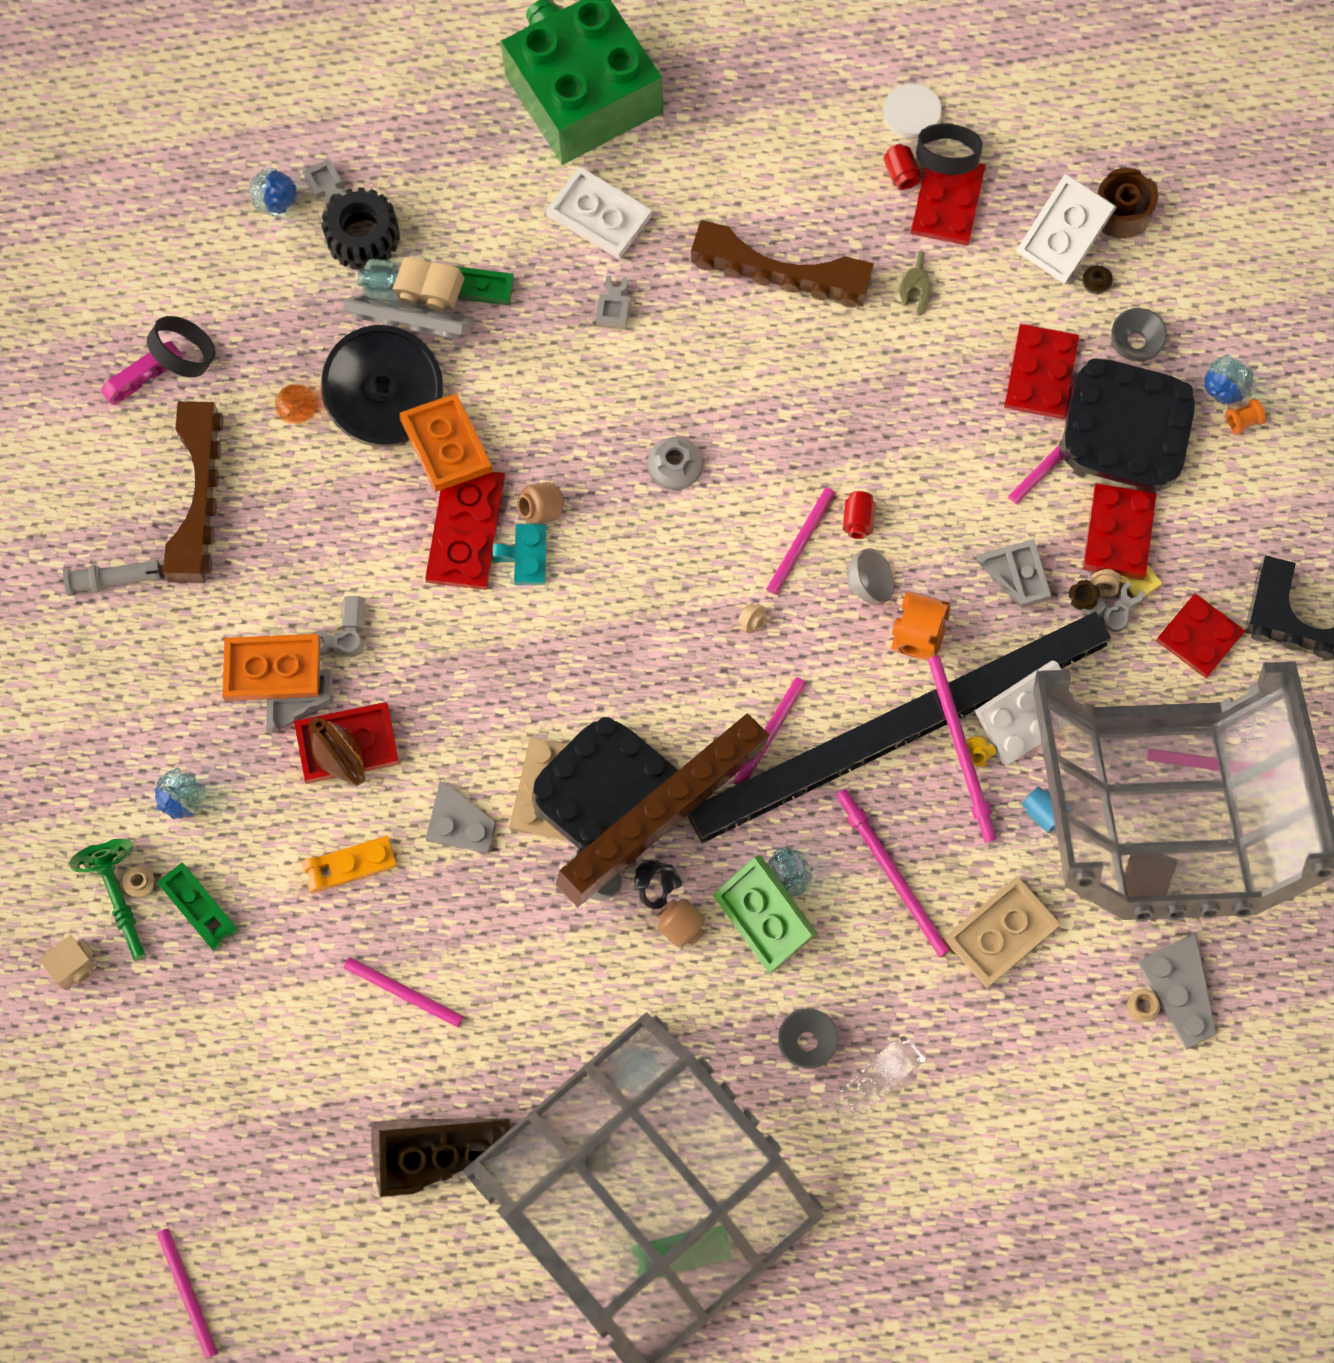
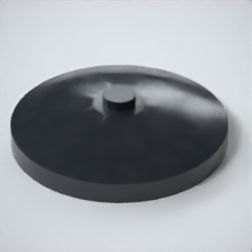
[320,325,443,447]

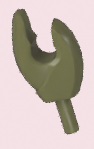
[900,251,931,316]

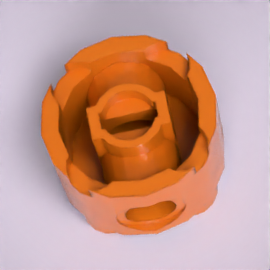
[891,591,951,661]

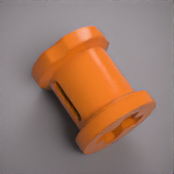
[1225,398,1266,435]

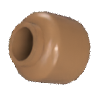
[517,482,565,524]
[657,899,705,947]

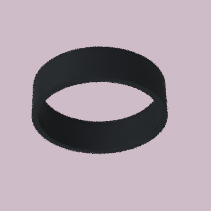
[916,123,983,175]
[147,316,216,377]

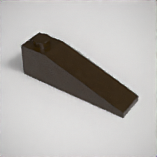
[371,1118,511,1197]

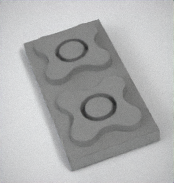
[343,294,475,338]

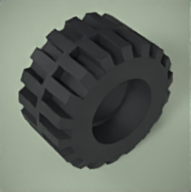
[321,187,400,271]

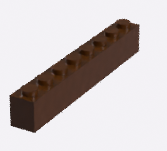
[556,713,770,908]

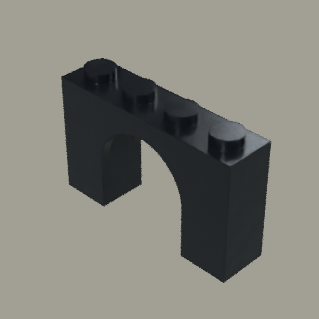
[1244,555,1334,658]

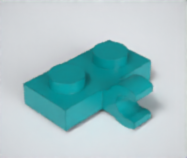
[493,524,546,585]

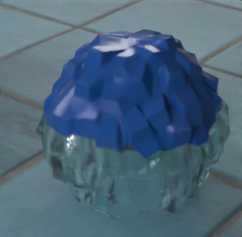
[249,168,297,217]
[1204,354,1253,404]
[154,767,206,820]

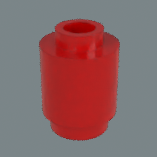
[883,144,920,190]
[842,491,876,539]

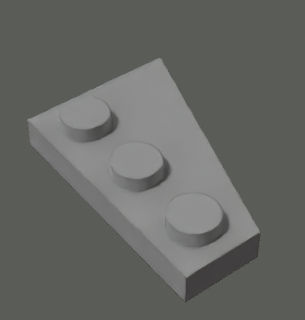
[1137,933,1216,1050]

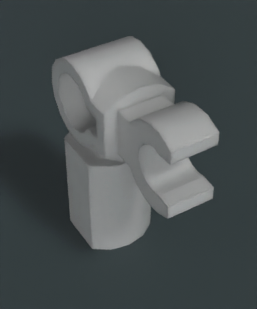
[1070,582,1145,632]
[313,596,365,657]

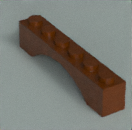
[691,219,874,308]
[163,401,224,583]

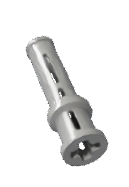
[63,560,161,596]

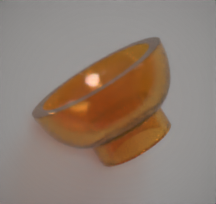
[274,384,318,424]

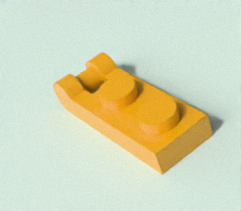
[302,835,397,894]

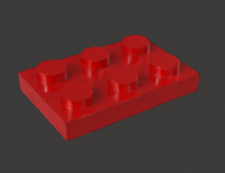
[910,156,986,246]
[1004,323,1080,419]
[1082,483,1157,580]
[294,702,400,784]

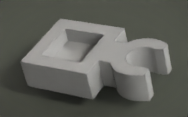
[303,158,346,205]
[596,275,630,329]

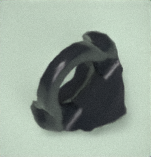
[634,859,682,909]

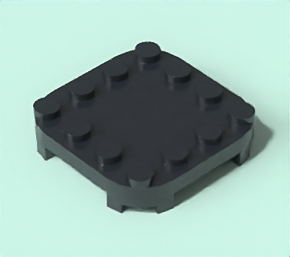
[1059,358,1195,493]
[532,717,678,870]

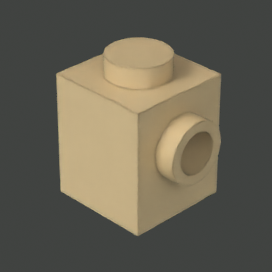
[38,935,96,990]

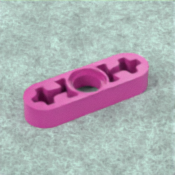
[101,341,183,405]

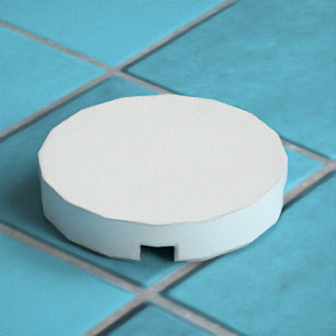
[883,83,941,139]

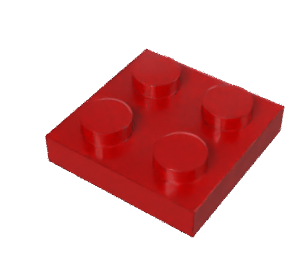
[1156,593,1245,679]

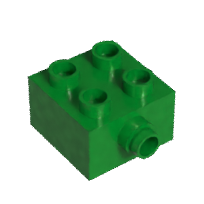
[501,0,663,165]

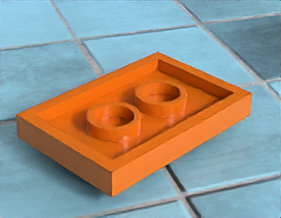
[400,393,492,492]
[222,634,321,701]

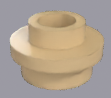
[1091,569,1123,597]
[739,603,767,634]
[122,866,155,898]
[1127,989,1160,1022]

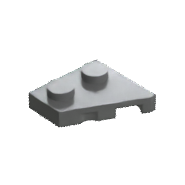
[976,539,1052,608]
[266,670,333,733]
[426,781,496,854]

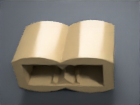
[393,257,464,312]

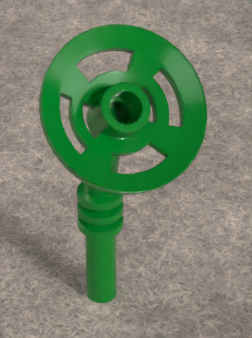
[69,838,146,961]

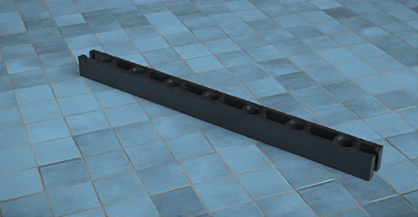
[687,611,1111,844]

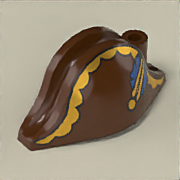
[309,717,366,787]

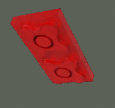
[425,471,506,590]

